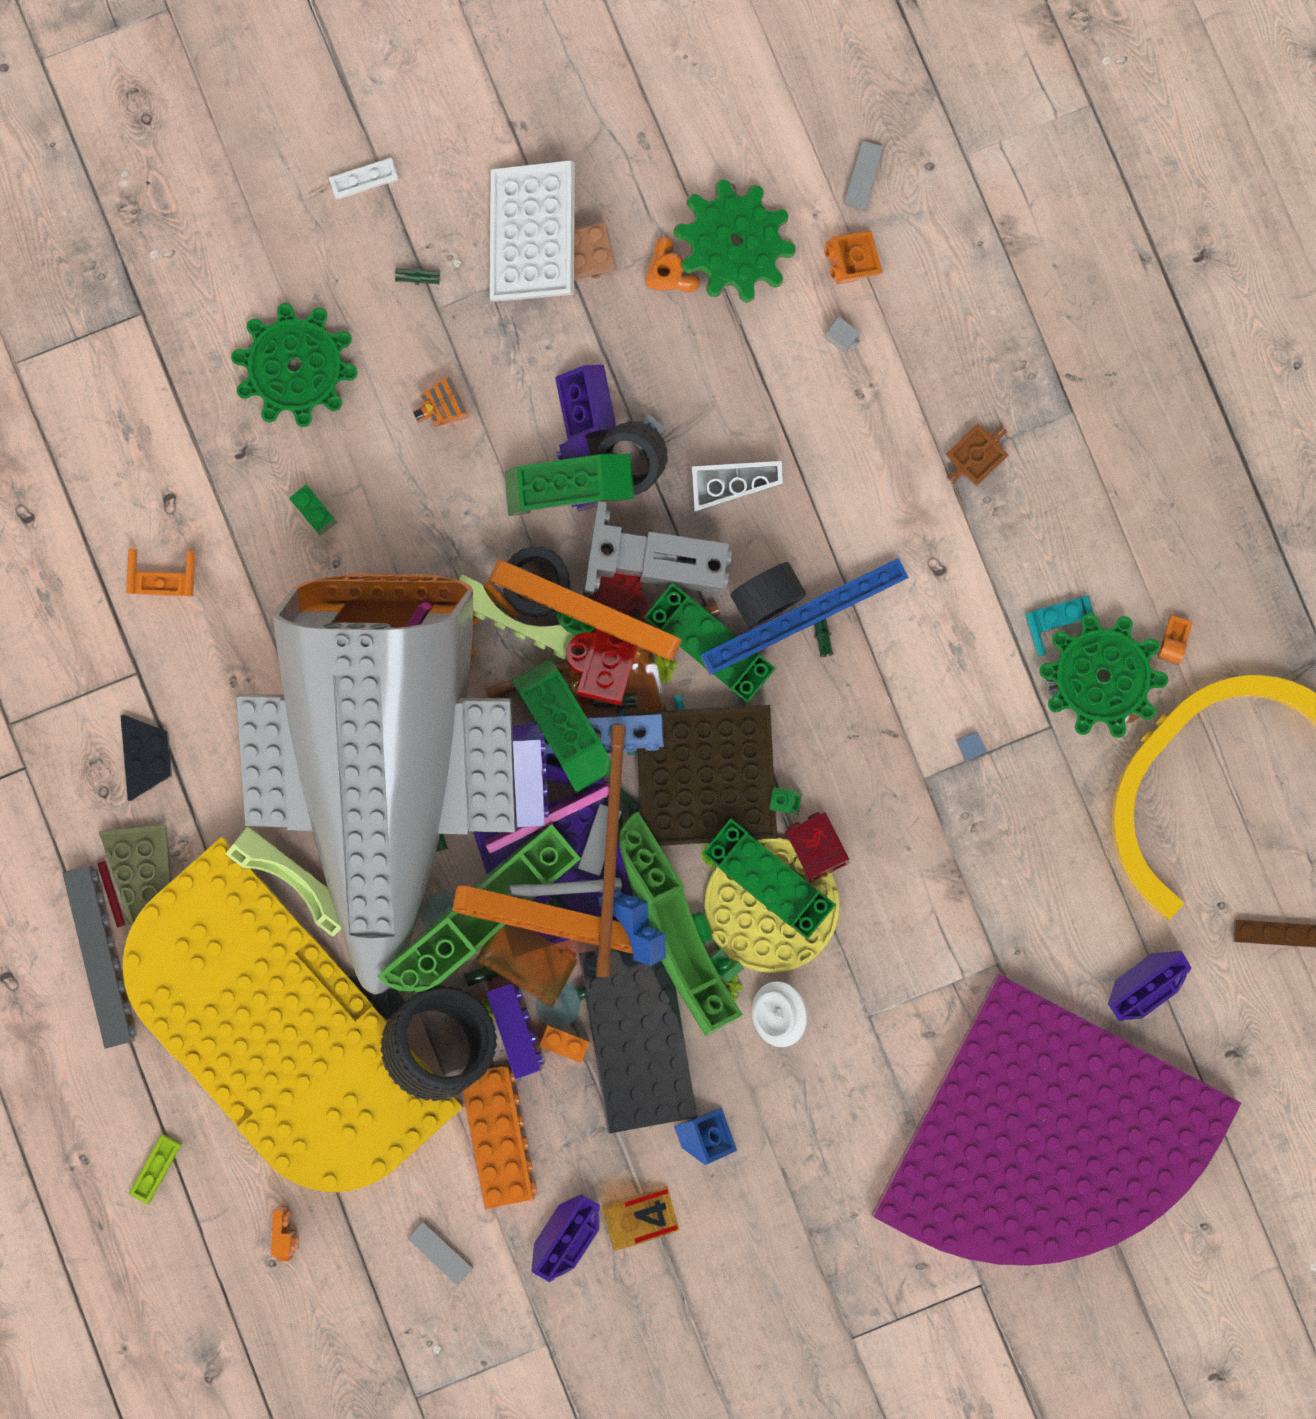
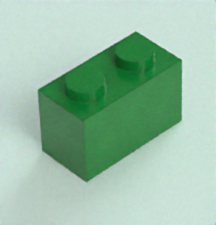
[289,485,337,536]

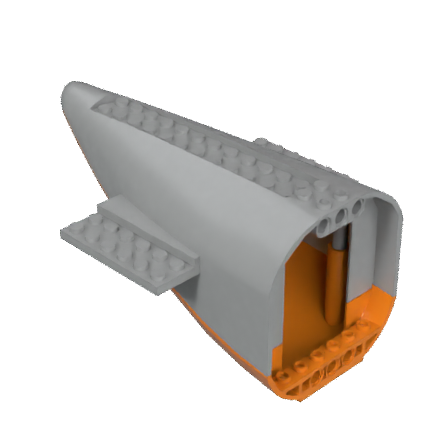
[236,573,516,995]

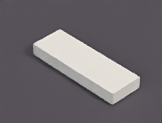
[329,157,399,200]

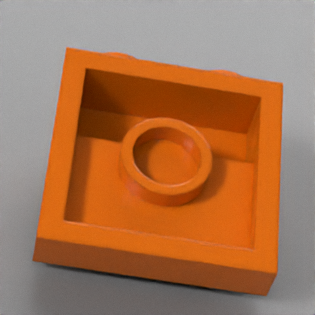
[824,231,883,285]
[271,1206,299,1261]

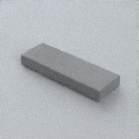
[844,140,883,211]
[578,804,622,876]
[408,1221,473,1285]

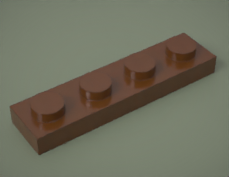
[1233,920,1316,948]

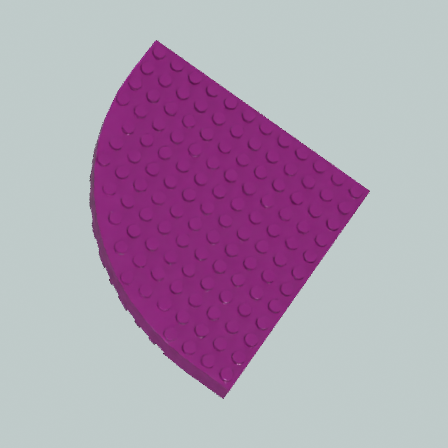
[871,974,1241,1266]

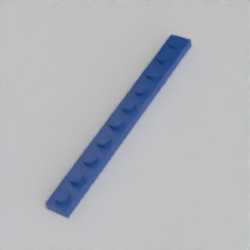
[700,558,909,675]

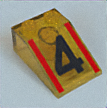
[602,1186,680,1251]

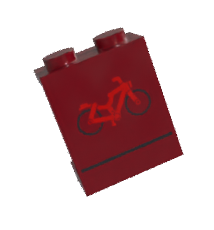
[785,812,850,883]

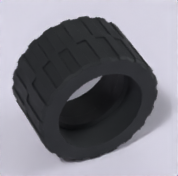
[595,421,668,495]
[503,546,570,617]
[730,562,806,627]

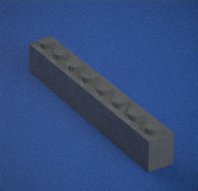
[62,866,137,1049]

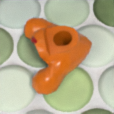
[645,236,700,293]

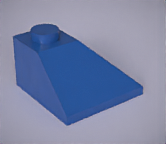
[674,1108,737,1165]

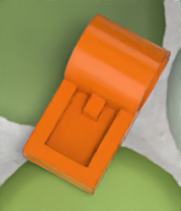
[1157,615,1193,665]

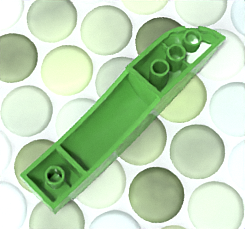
[620,812,743,1037]
[377,824,581,992]

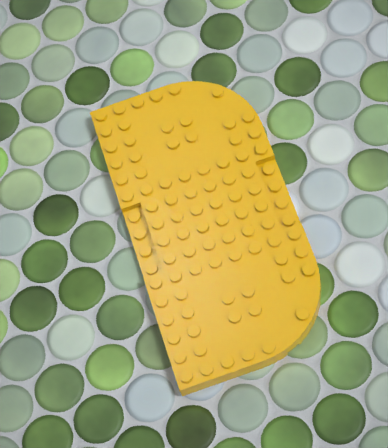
[123,837,464,1192]

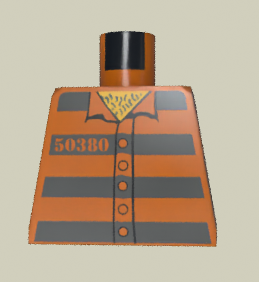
[412,375,469,427]

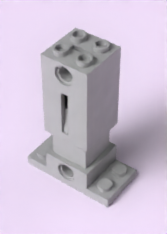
[583,501,732,597]

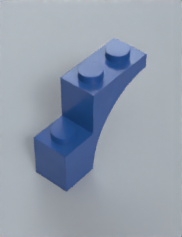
[599,890,666,966]

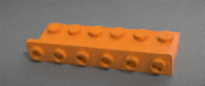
[463,1065,538,1209]

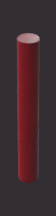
[97,861,126,928]

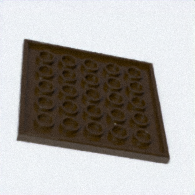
[635,704,777,846]

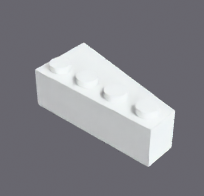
[692,461,783,512]

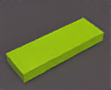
[129,1133,182,1205]

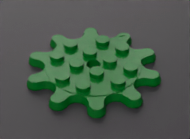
[673,179,796,303]
[231,303,358,427]
[1039,613,1169,738]

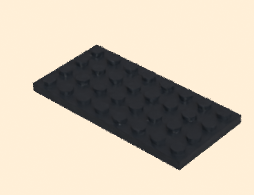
[579,949,697,1134]

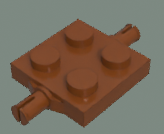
[945,424,1009,487]

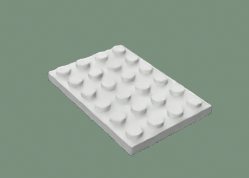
[490,161,575,302]

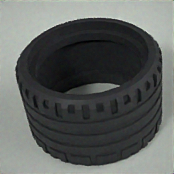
[381,985,497,1101]

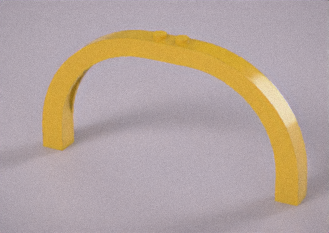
[1111,675,1316,920]

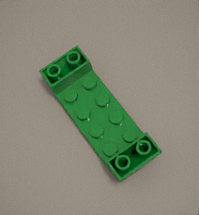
[505,454,635,516]
[644,583,776,703]
[511,659,611,793]
[702,819,836,940]

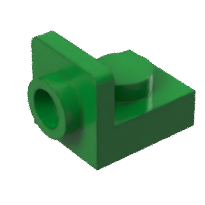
[770,788,802,815]
[709,949,744,983]

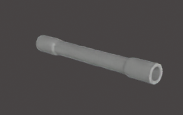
[508,878,622,898]

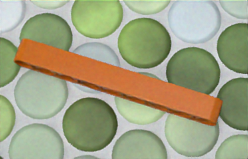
[489,559,682,661]
[452,886,633,953]

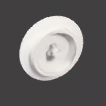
[752,982,807,1047]

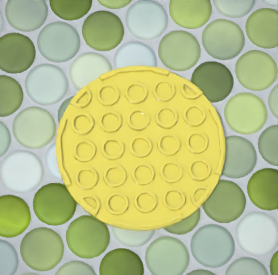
[704,838,839,973]

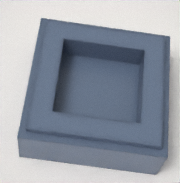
[956,732,986,761]

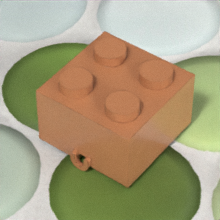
[574,222,617,281]

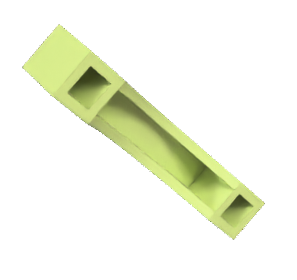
[459,574,577,660]
[226,826,341,937]

